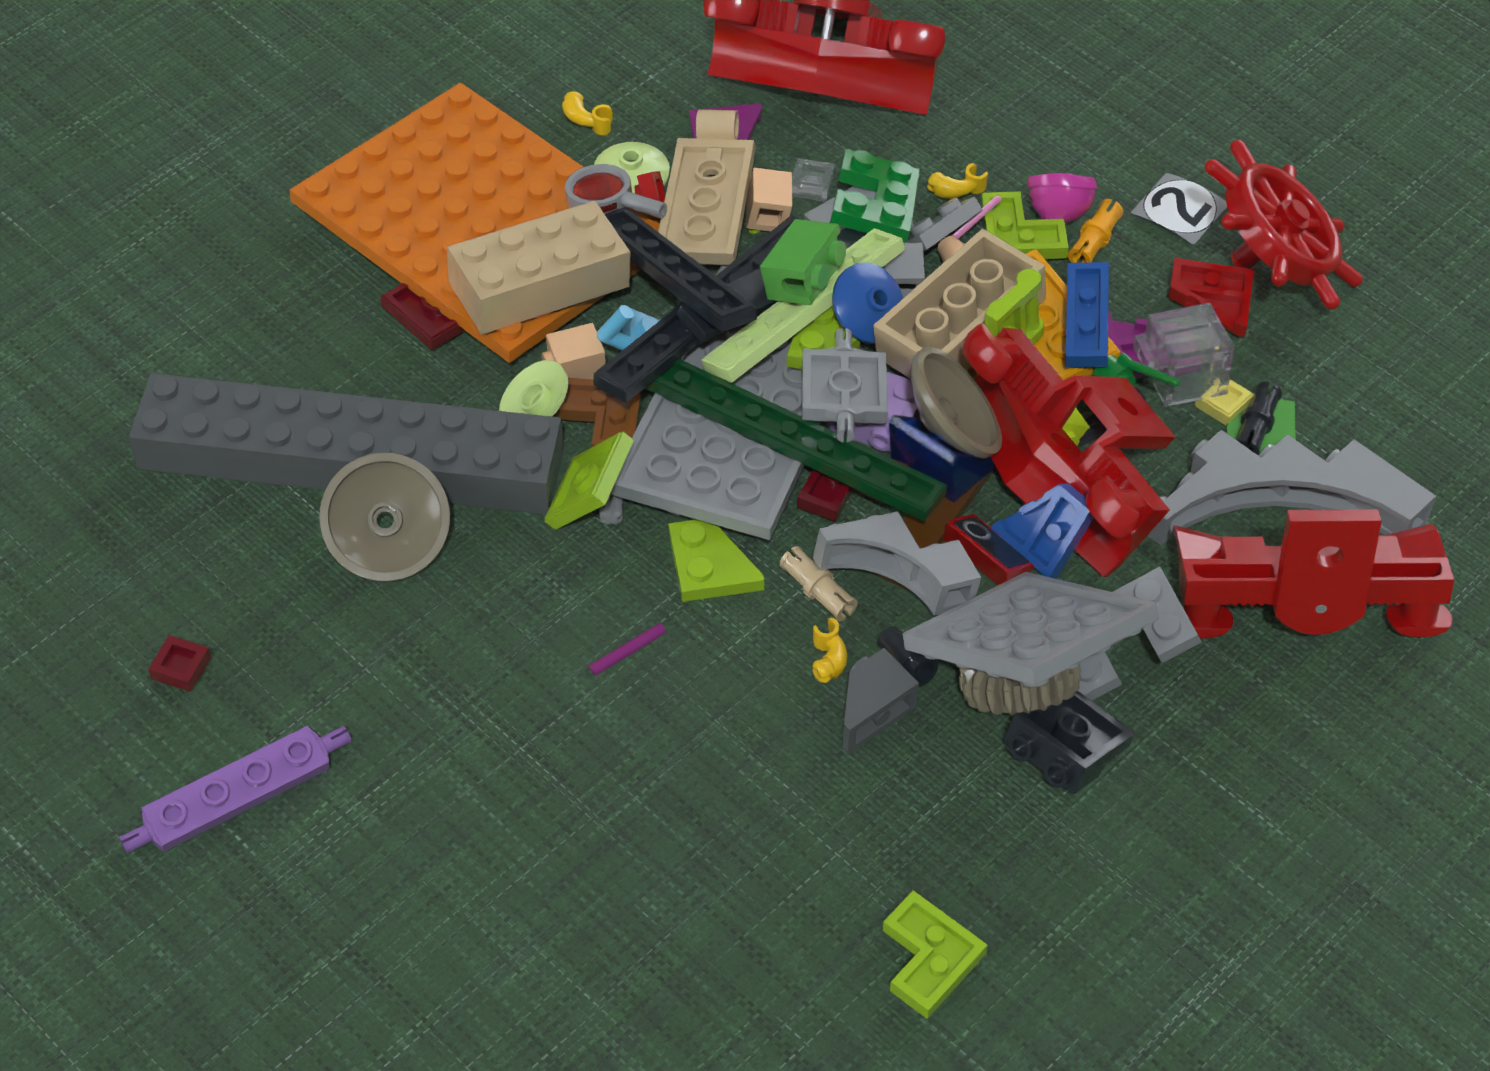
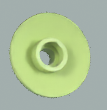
[594,142,670,193]
[499,360,569,417]

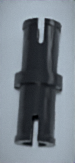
[1236,381,1282,455]

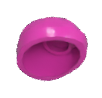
[1027,173,1098,224]

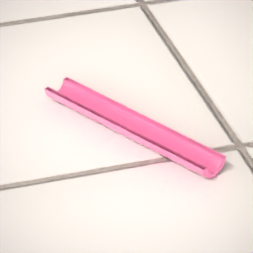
[952,195,1002,239]

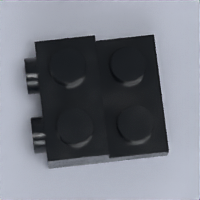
[1003,690,1135,794]

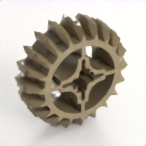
[959,665,1081,715]

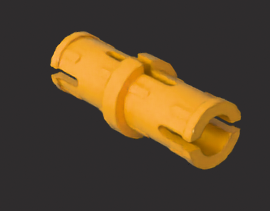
[1068,199,1124,263]

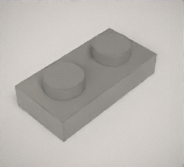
[907,196,983,251]

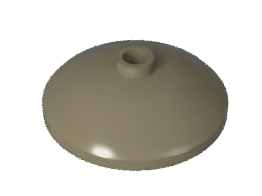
[911,346,1002,458]
[319,453,450,582]

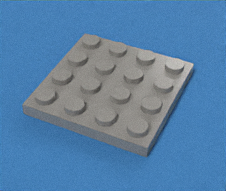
[903,572,1159,687]

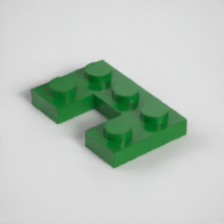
[830,148,920,243]

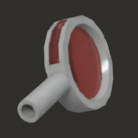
[565,164,667,218]

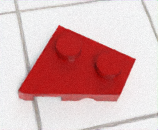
[1169,258,1254,337]

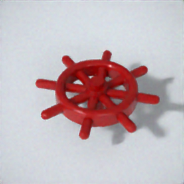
[1205,140,1363,310]

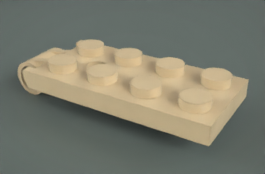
[658,109,756,265]

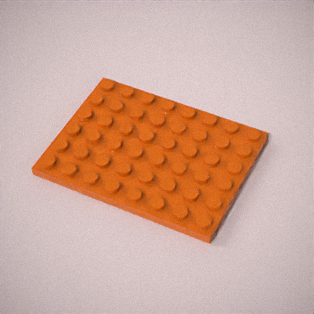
[289,82,661,363]

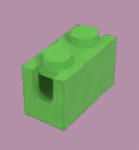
[760,219,846,305]

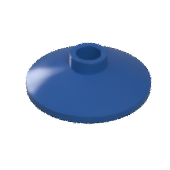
[832,263,903,344]

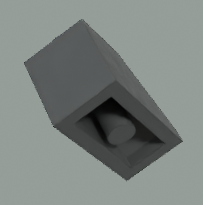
[842,648,919,754]

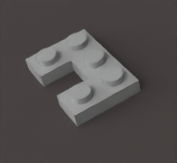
[1078,567,1202,701]

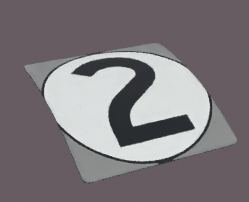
[1131,173,1227,245]

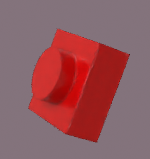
[635,171,666,202]

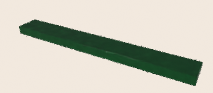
[645,359,947,522]

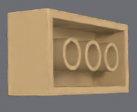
[447,201,630,335]
[873,228,1046,379]

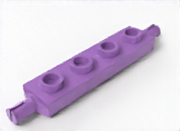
[118,725,352,854]

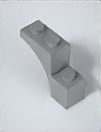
[813,511,981,615]

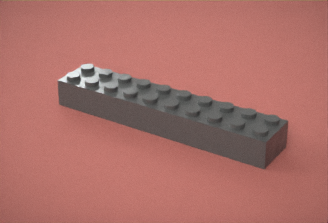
[128,373,564,514]

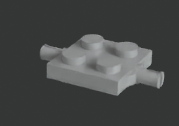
[802,328,888,442]

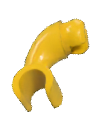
[562,91,613,136]
[927,163,988,199]
[812,618,847,683]

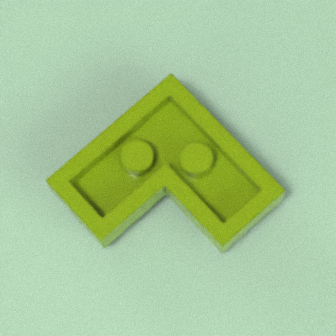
[981,191,1069,259]
[883,890,988,1019]

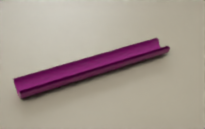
[587,623,666,676]

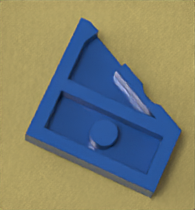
[991,483,1094,578]

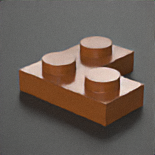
[555,378,643,447]

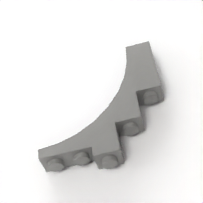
[1148,430,1436,545]

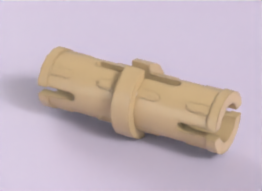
[779,546,858,621]

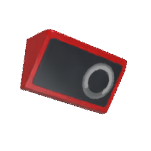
[944,514,1035,585]

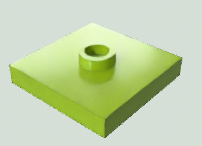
[545,432,634,530]

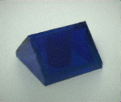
[889,414,995,503]

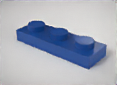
[1066,262,1109,367]

